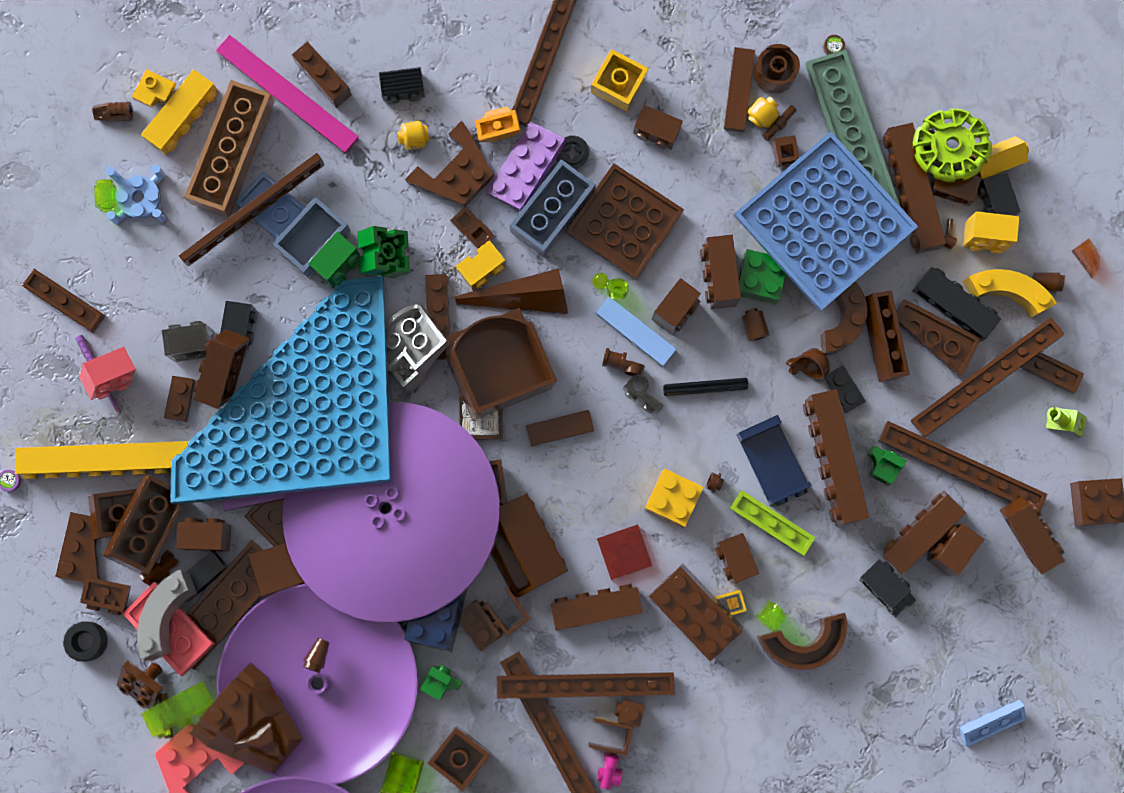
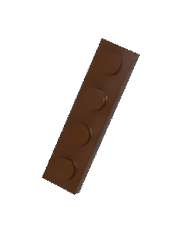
[425,274,450,360]

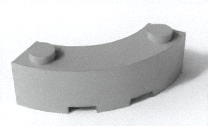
[137,570,197,662]

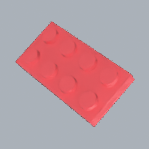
[123,582,215,676]

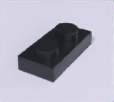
[824,365,866,413]

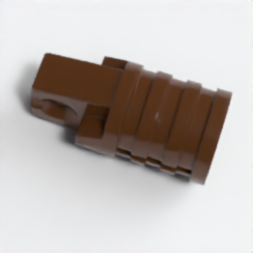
[92,101,133,122]

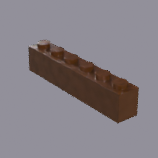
[883,122,946,254]

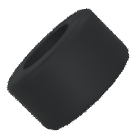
[63,621,108,662]

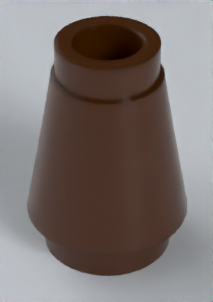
[1032,272,1065,293]
[303,638,330,673]

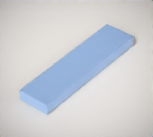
[596,296,676,367]

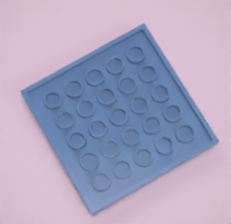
[733,131,918,312]

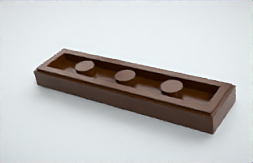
[723,47,755,132]
[21,269,106,333]

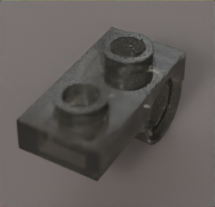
[623,375,664,415]

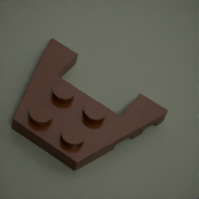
[405,121,494,207]

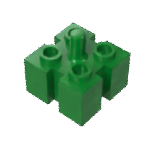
[358,226,410,278]

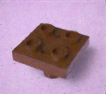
[117,660,163,711]

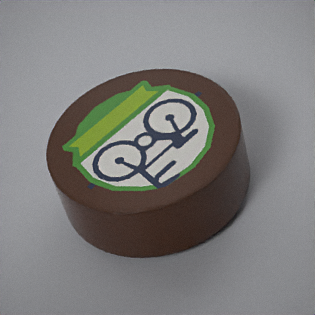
[823,35,845,55]

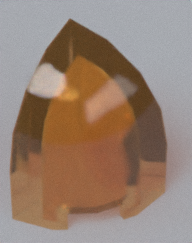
[1071,238,1101,278]

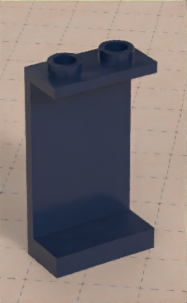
[737,415,812,507]

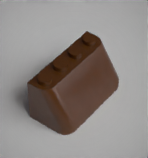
[491,494,568,597]

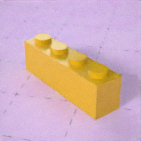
[141,69,218,155]

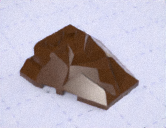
[191,663,304,774]

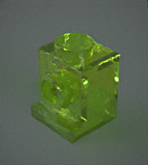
[754,600,786,631]

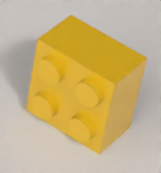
[590,49,649,112]
[963,212,1019,254]
[644,468,704,528]

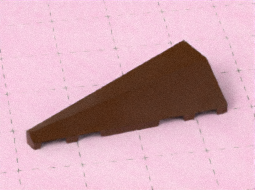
[454,268,568,314]

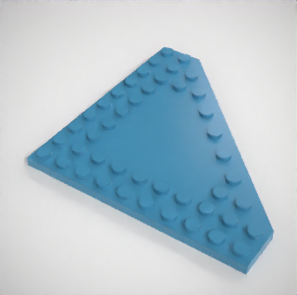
[171,276,391,505]

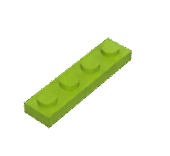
[729,490,816,556]

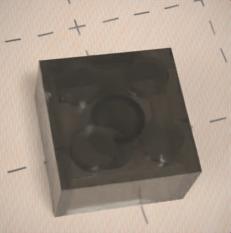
[162,321,215,362]

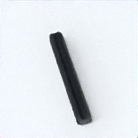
[663,378,748,396]

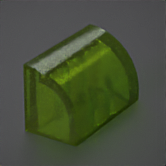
[380,751,424,793]

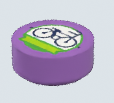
[0,470,21,492]

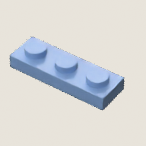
[960,700,1026,747]

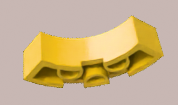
[963,269,1057,318]

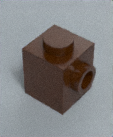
[614,698,645,728]

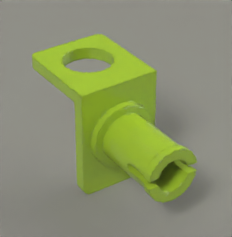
[1046,407,1087,437]

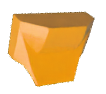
[475,106,521,142]

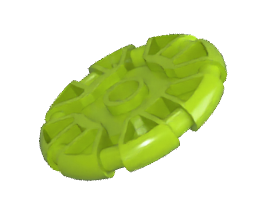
[913,108,992,182]

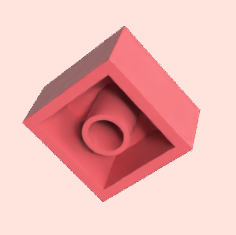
[79,347,136,400]

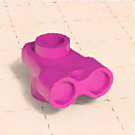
[597,751,622,790]

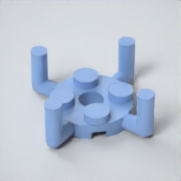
[106,165,166,225]

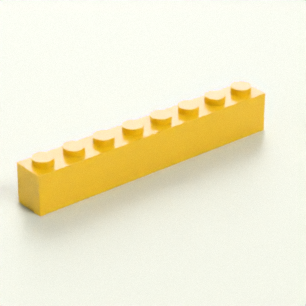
[15,441,189,480]

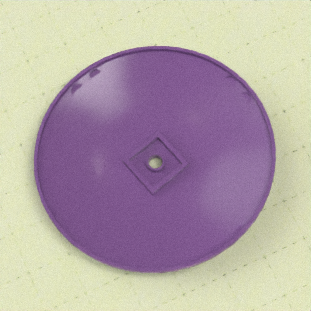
[282,402,500,622]

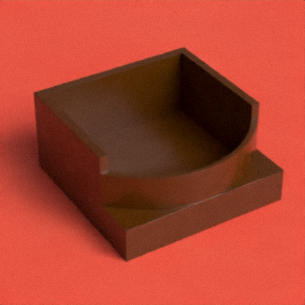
[443,308,557,421]

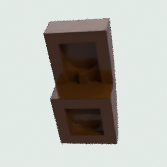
[450,207,495,249]

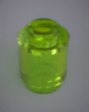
[94,179,117,212]

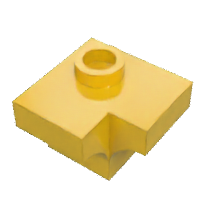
[132,69,176,108]

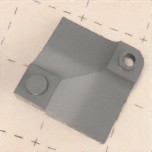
[386,304,451,392]

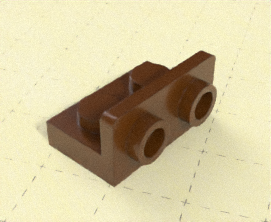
[80,577,131,615]
[460,600,502,651]

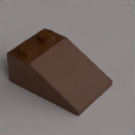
[88,489,136,540]

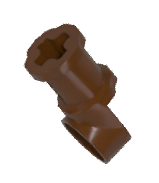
[602,348,645,377]

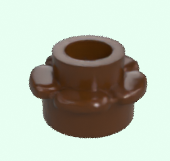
[706,472,724,493]

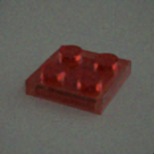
[597,524,652,580]

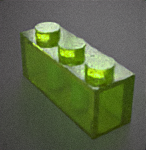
[140,681,213,739]

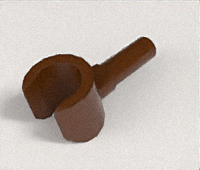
[944,219,957,250]

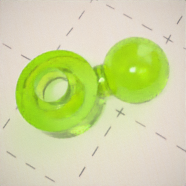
[592,272,629,300]

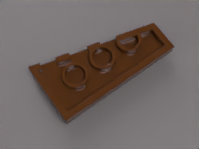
[897,299,981,377]

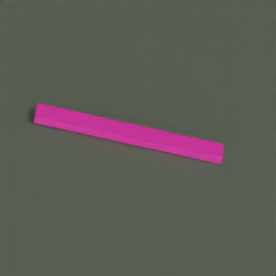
[216,34,359,154]

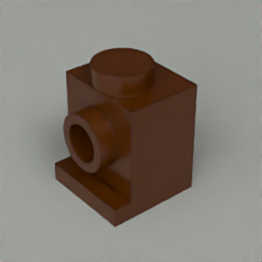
[771,135,799,170]

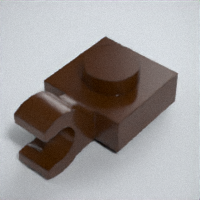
[139,550,179,586]

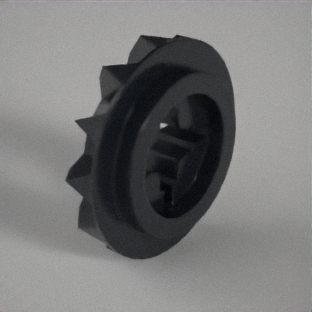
[557,135,589,168]

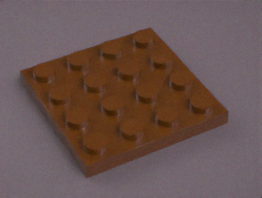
[566,163,684,280]

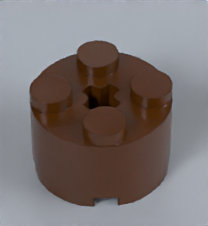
[754,44,800,93]

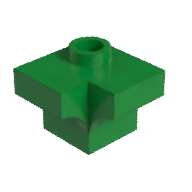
[867,446,907,486]
[420,664,463,700]

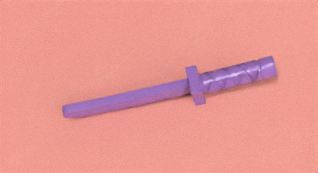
[75,335,121,413]

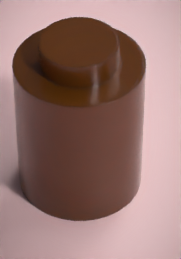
[742,308,770,342]

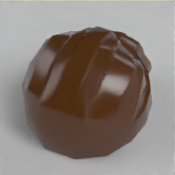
[786,348,830,380]

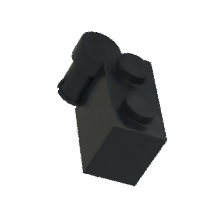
[859,559,916,618]

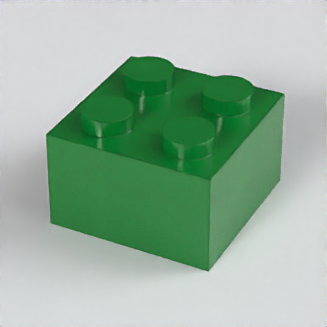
[308,232,361,289]
[738,249,785,305]

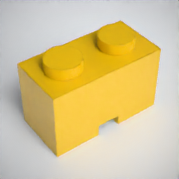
[456,240,506,290]

